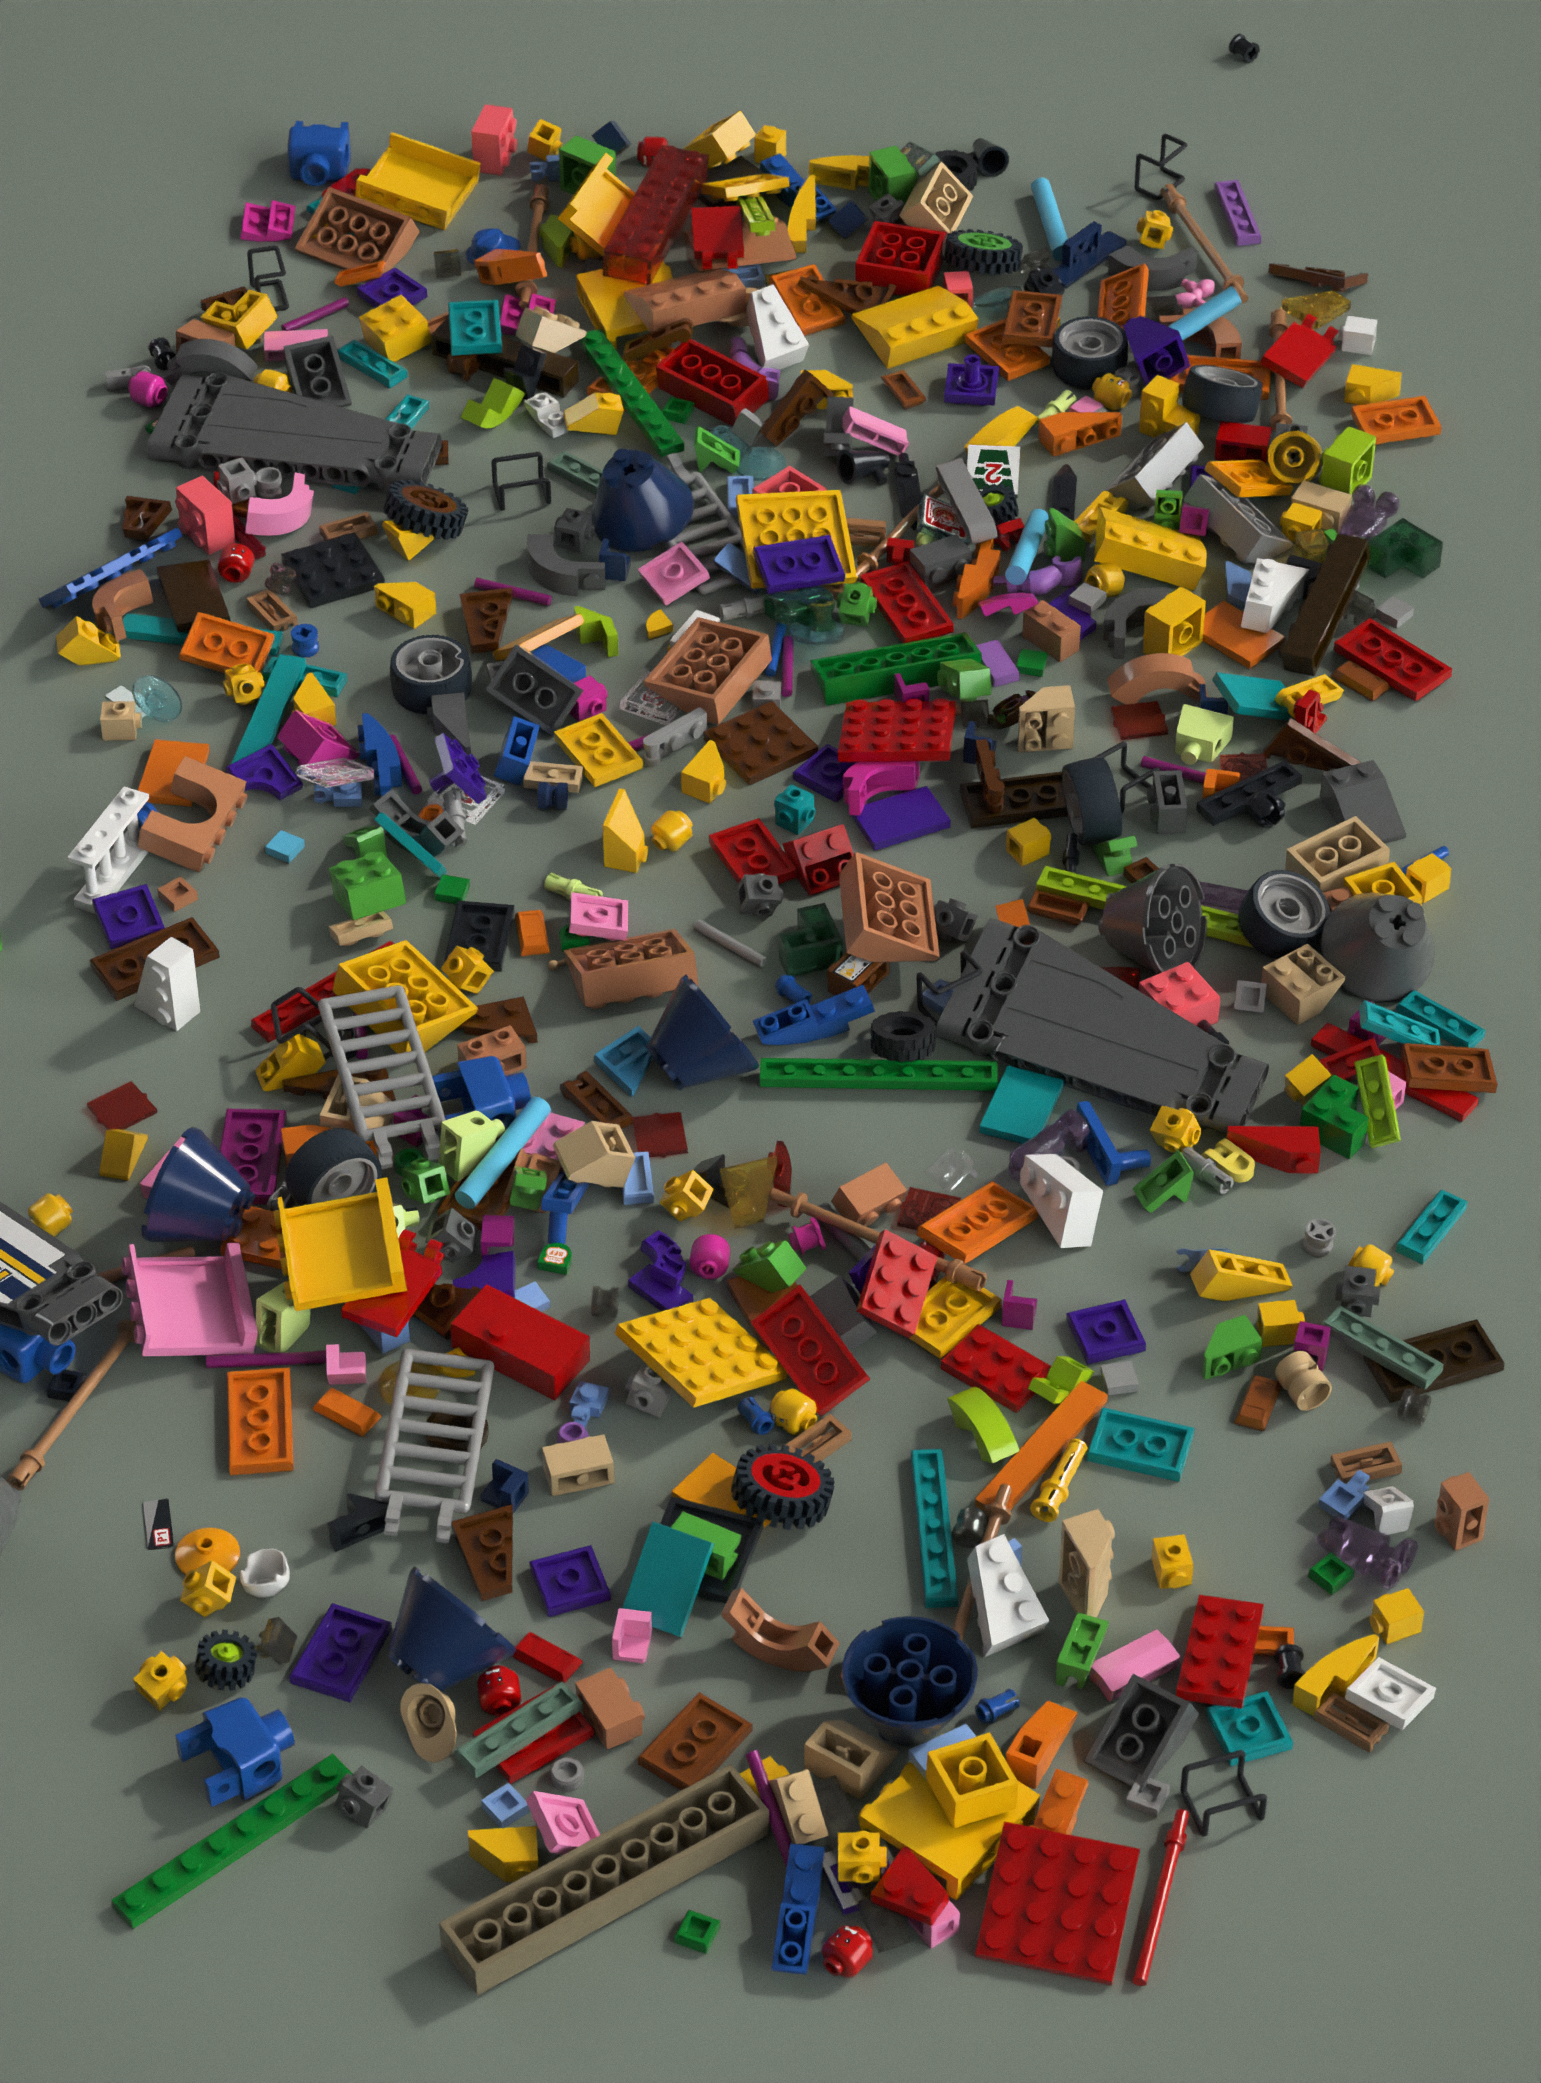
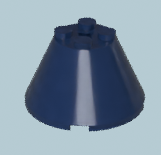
[591,448,694,552]
[645,974,760,1091]
[142,1127,255,1242]
[387,1566,517,1692]
[842,1616,977,1746]

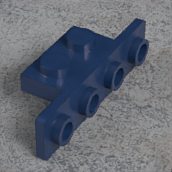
[1053,221,1127,288]

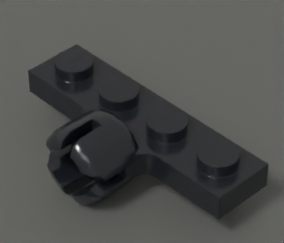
[1196,760,1302,828]

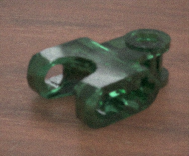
[763,586,836,632]

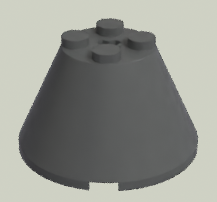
[1098,864,1207,974]
[1321,892,1435,1002]

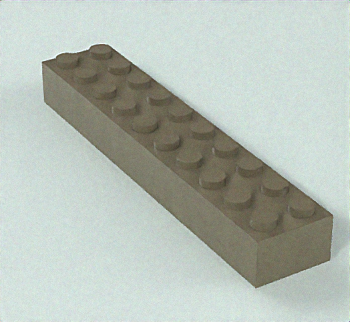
[439,1764,769,1996]

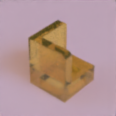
[1294,529,1329,563]

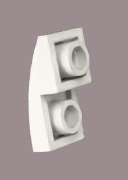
[524,392,571,439]

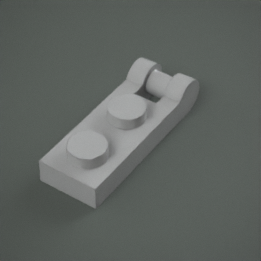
[643,707,707,767]

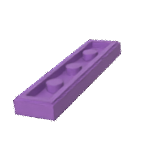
[1214,180,1261,246]

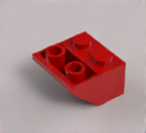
[782,824,854,895]

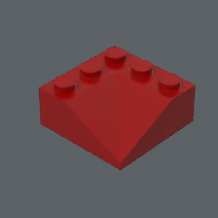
[855,221,946,296]

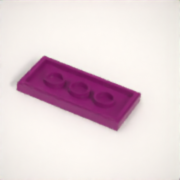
[220,1108,287,1204]

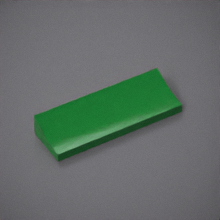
[810,632,982,706]

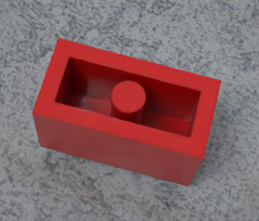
[1215,421,1272,464]

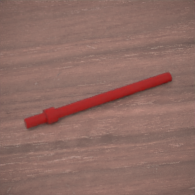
[1133,1809,1189,1986]

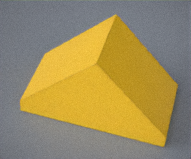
[382,521,434,561]
[99,1129,148,1181]

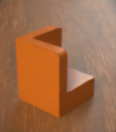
[1202,768,1240,799]

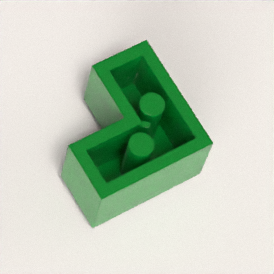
[1300,1074,1369,1159]

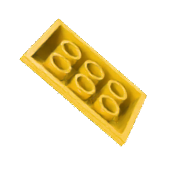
[851,286,978,369]
[1094,507,1207,591]
[332,940,478,1054]

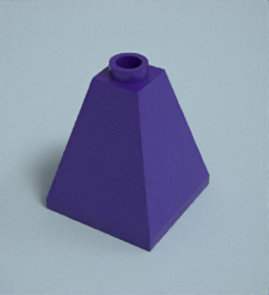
[1123,316,1190,388]

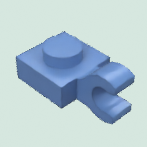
[530,155,560,182]
[314,780,362,807]
[1176,1248,1231,1272]
[569,1381,609,1428]
[1318,1470,1370,1523]

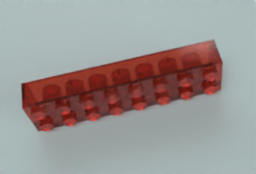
[603,145,709,285]

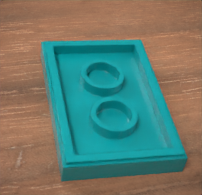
[448,300,502,355]
[1212,672,1295,721]
[979,1066,1064,1147]
[1086,1407,1195,1482]
[622,1521,715,1637]

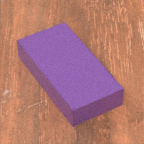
[976,639,1019,687]

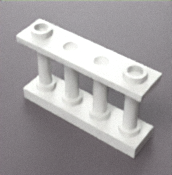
[67,787,149,914]

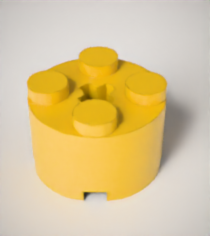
[1268,431,1323,485]

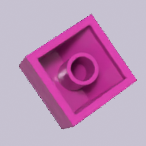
[277,710,360,772]

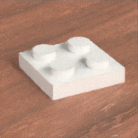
[1344,1657,1436,1730]

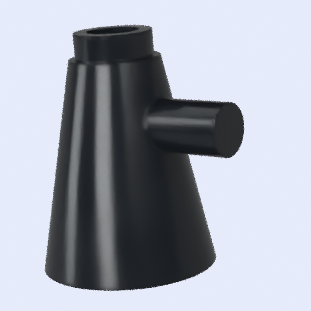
[968,138,1009,177]
[837,450,890,485]

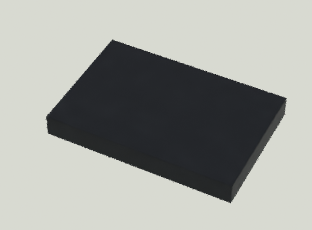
[684,155,763,207]
[444,901,515,972]

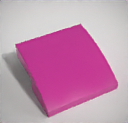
[240,200,295,242]
[500,293,556,335]
[978,593,1039,617]

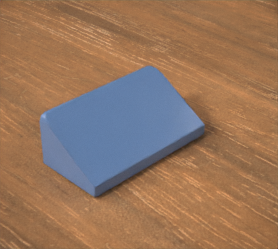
[713,542,761,595]
[1224,561,1252,610]

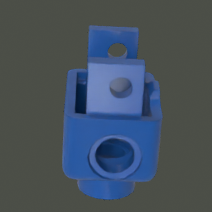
[287,121,351,186]
[432,1056,531,1139]
[0,1324,76,1384]
[175,1697,295,1807]

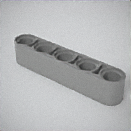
[936,458,998,545]

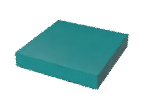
[1205,1691,1293,1766]

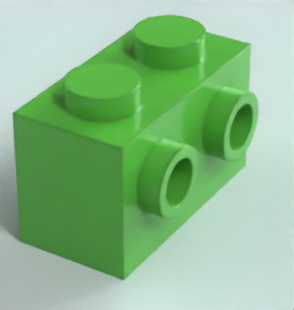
[937,658,991,702]

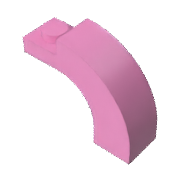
[245,473,314,536]

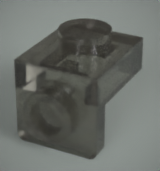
[1145,295,1183,323]

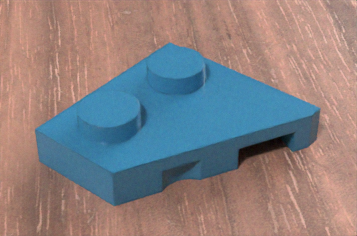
[594,1026,653,1097]

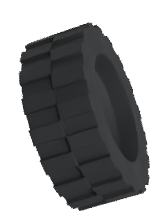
[935,150,977,191]
[871,1011,936,1062]

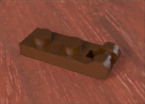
[624,318,693,362]
[975,739,1005,812]
[560,1071,633,1129]

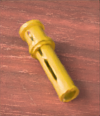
[1030,1439,1088,1522]

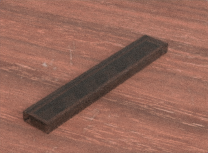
[813,1775,911,1953]

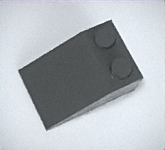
[283,335,352,407]
[486,644,584,736]
[1320,760,1406,843]
[1084,1674,1199,1792]

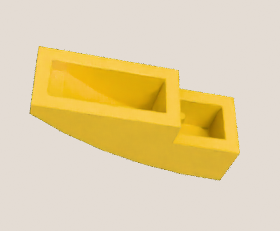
[809,155,869,190]
[788,175,816,253]
[964,406,1038,456]
[1292,1634,1379,1716]

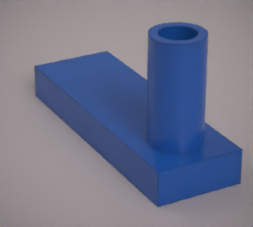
[1072,1101,1151,1185]
[541,1171,589,1244]

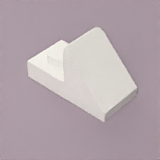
[1363,1486,1414,1536]

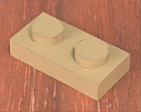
[523,761,584,793]
[329,911,393,946]

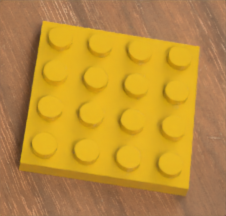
[735,490,857,589]
[615,1298,787,1408]

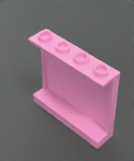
[122,1243,258,1356]

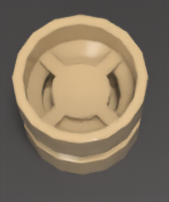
[1275,1351,1332,1411]

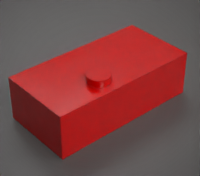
[655,338,769,426]
[451,1284,590,1401]

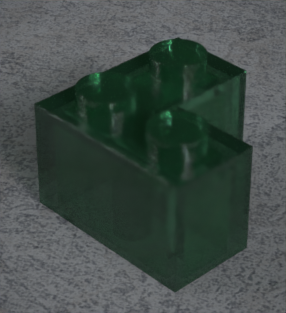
[1366,518,1443,578]
[779,903,843,977]

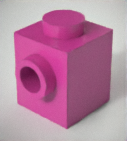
[569,675,608,722]

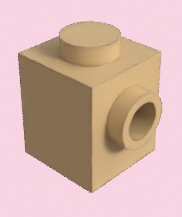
[100,701,142,741]

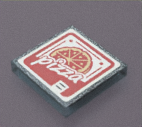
[917,493,969,545]

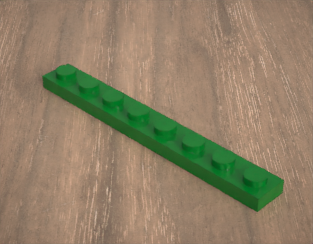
[577,329,684,458]
[760,1058,998,1091]
[112,1753,353,1929]

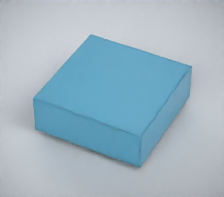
[265,830,305,863]

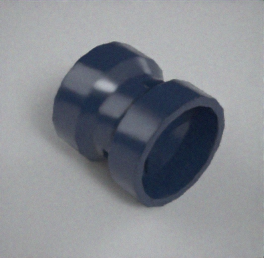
[538,782,568,810]

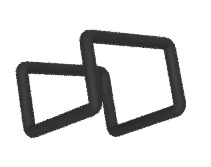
[1134,134,1187,200]
[247,245,289,311]
[491,452,551,511]
[1093,741,1160,813]
[916,950,983,1027]
[271,987,333,1060]
[1180,1750,1267,1837]

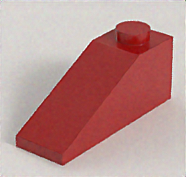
[1227,1126,1321,1174]

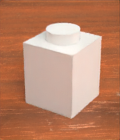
[1338,316,1378,355]

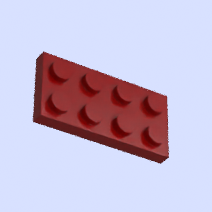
[860,561,954,643]
[1333,618,1452,702]
[751,1284,870,1417]
[1176,1594,1264,1709]

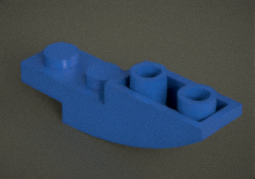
[760,153,837,221]
[357,713,402,797]
[752,985,875,1045]
[772,1844,825,1975]

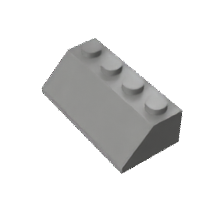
[1105,422,1204,510]
[1183,474,1293,564]

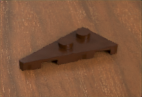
[1268,263,1368,292]
[797,276,896,314]
[1261,718,1361,771]
[457,996,538,1043]
[282,1068,396,1101]
[413,1283,481,1340]

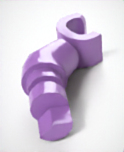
[729,337,781,401]
[994,556,1083,596]

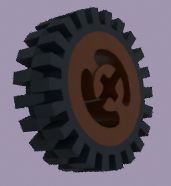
[383,480,468,539]

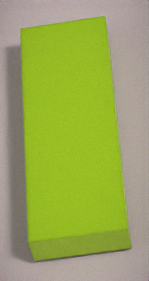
[1354,1054,1401,1148]

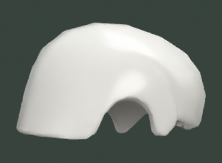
[240,1548,290,1598]

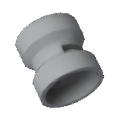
[256,467,283,499]

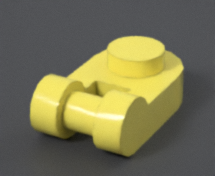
[1201,1138,1255,1183]

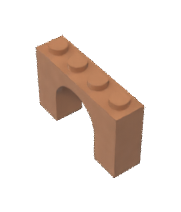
[137,756,248,872]

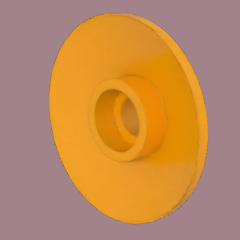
[175,1528,240,1575]

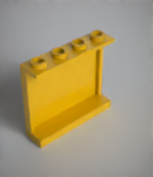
[355,132,481,231]
[557,153,674,266]
[576,257,693,350]
[273,1177,407,1311]
[858,1733,1040,1901]

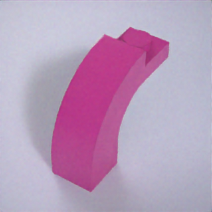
[843,761,920,816]

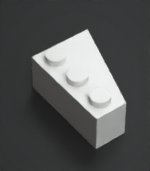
[746,284,809,370]
[1241,558,1310,633]
[134,937,200,1031]
[1020,1154,1103,1248]
[967,1534,1049,1658]

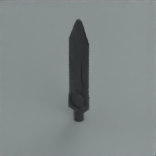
[894,453,924,530]
[1052,464,1077,521]

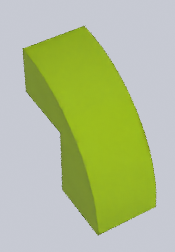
[460,378,525,428]
[947,1387,1020,1463]

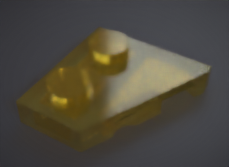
[1281,290,1351,330]
[720,1155,777,1229]

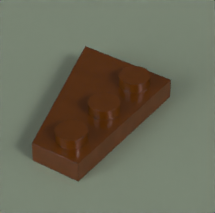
[759,369,834,446]
[460,587,513,653]
[451,1504,513,1602]

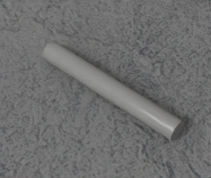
[694,920,768,968]

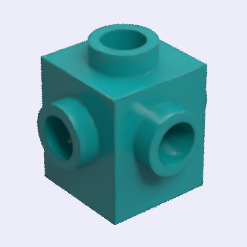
[774,784,816,835]

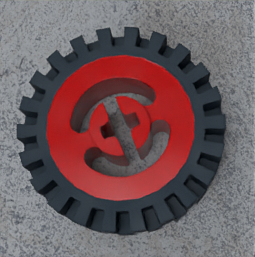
[731,1444,835,1530]

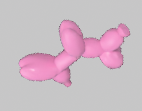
[1171,279,1214,310]

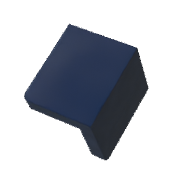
[591,121,631,154]
[828,201,869,238]
[599,539,631,581]
[1198,684,1228,715]
[963,721,996,765]
[480,1459,529,1513]

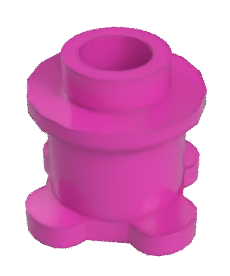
[788,1217,826,1255]

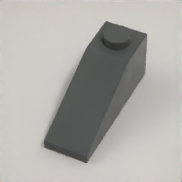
[427,693,471,755]

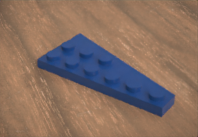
[38,527,183,609]

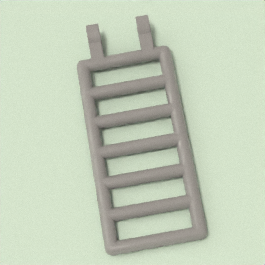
[662,453,745,595]
[318,985,446,1169]
[374,1349,494,1543]

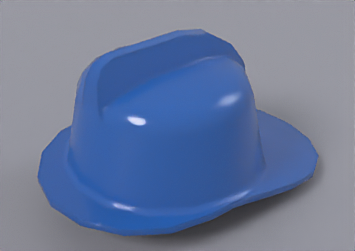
[466,228,521,265]

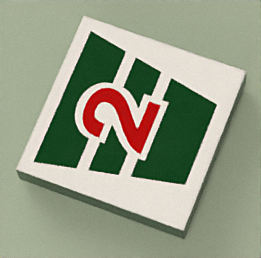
[967,445,1020,498]

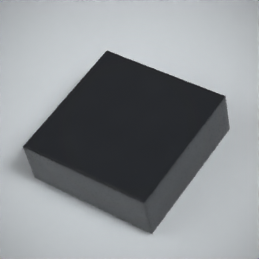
[46,1369,88,1402]

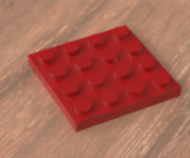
[838,698,956,762]
[975,1821,1140,1985]

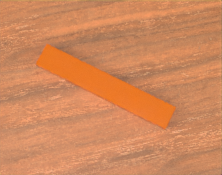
[975,1380,1108,1511]

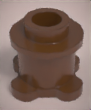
[446,353,479,381]

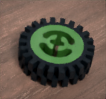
[944,229,1023,275]

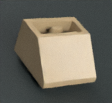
[515,306,587,353]
[1018,685,1075,753]
[1261,944,1345,1025]
[319,1074,393,1133]
[553,1121,635,1188]
[804,1719,898,1800]

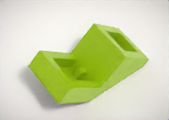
[574,606,619,657]
[1028,1356,1094,1404]

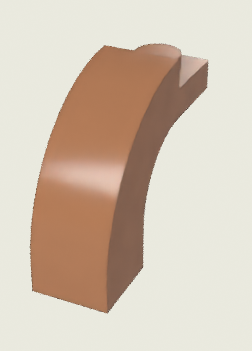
[1159,309,1242,359]
[92,569,153,641]
[1107,653,1208,708]
[721,1588,840,1672]

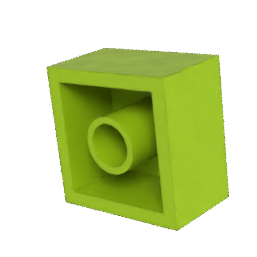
[1319,426,1376,501]

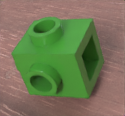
[837,582,877,627]
[401,1158,450,1204]

